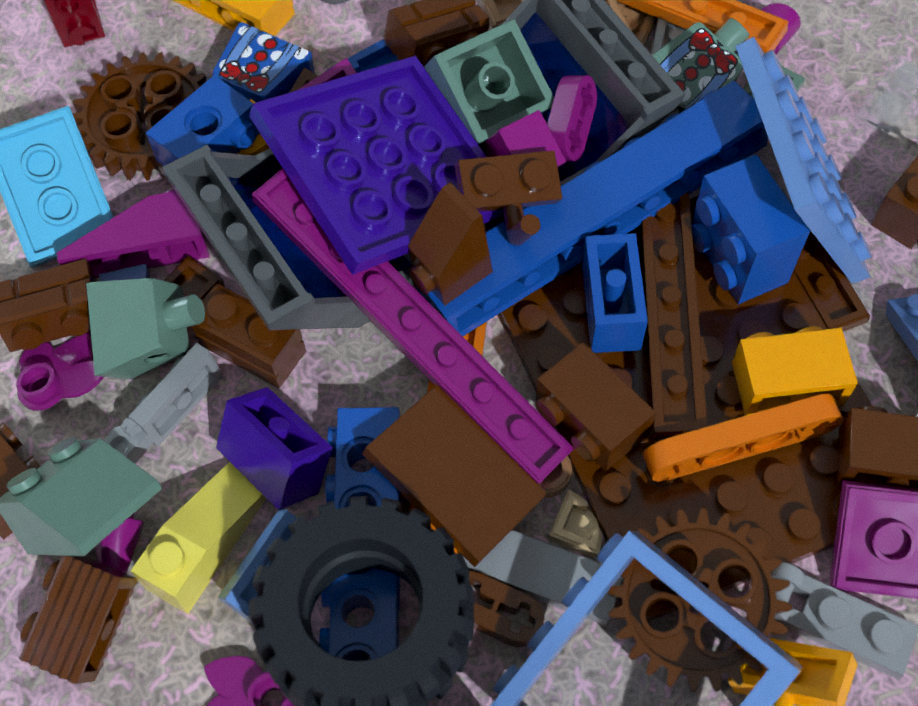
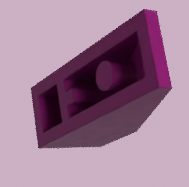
[57,189,210,278]

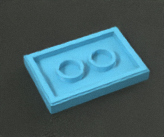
[0,106,114,268]

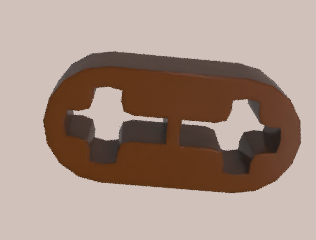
[469,571,545,648]

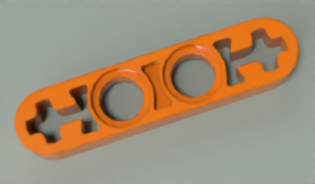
[643,394,844,482]

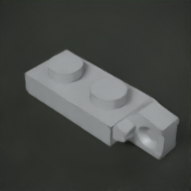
[104,343,222,463]

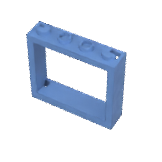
[491,531,803,706]

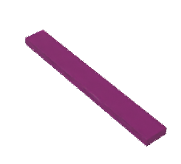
[252,169,574,485]

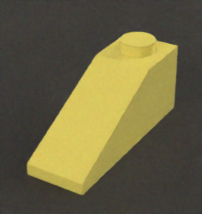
[131,462,266,614]

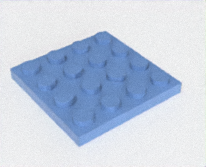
[735,37,872,283]

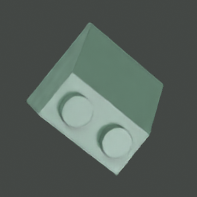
[0,437,162,556]

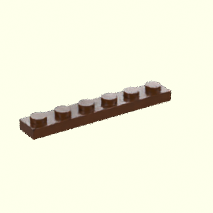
[642,191,707,440]

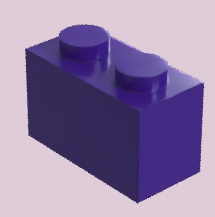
[216,387,333,510]

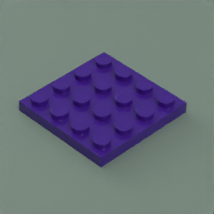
[249,56,504,275]

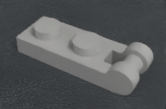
[771,562,918,680]

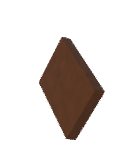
[362,385,548,568]

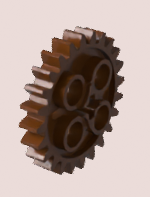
[72,52,207,180]
[607,508,792,693]

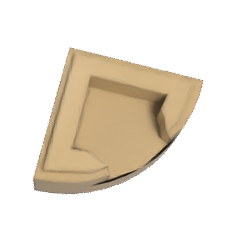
[549,490,602,559]

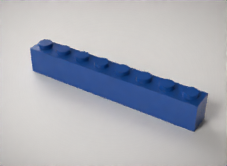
[417,80,768,336]

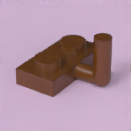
[454,150,563,246]

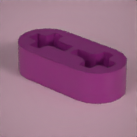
[547,75,597,161]

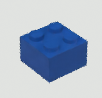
[691,154,810,305]

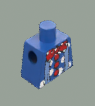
[212,22,315,102]

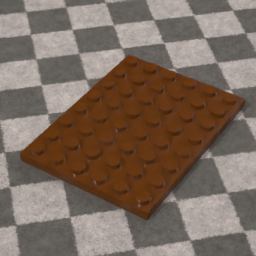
[499,196,873,622]

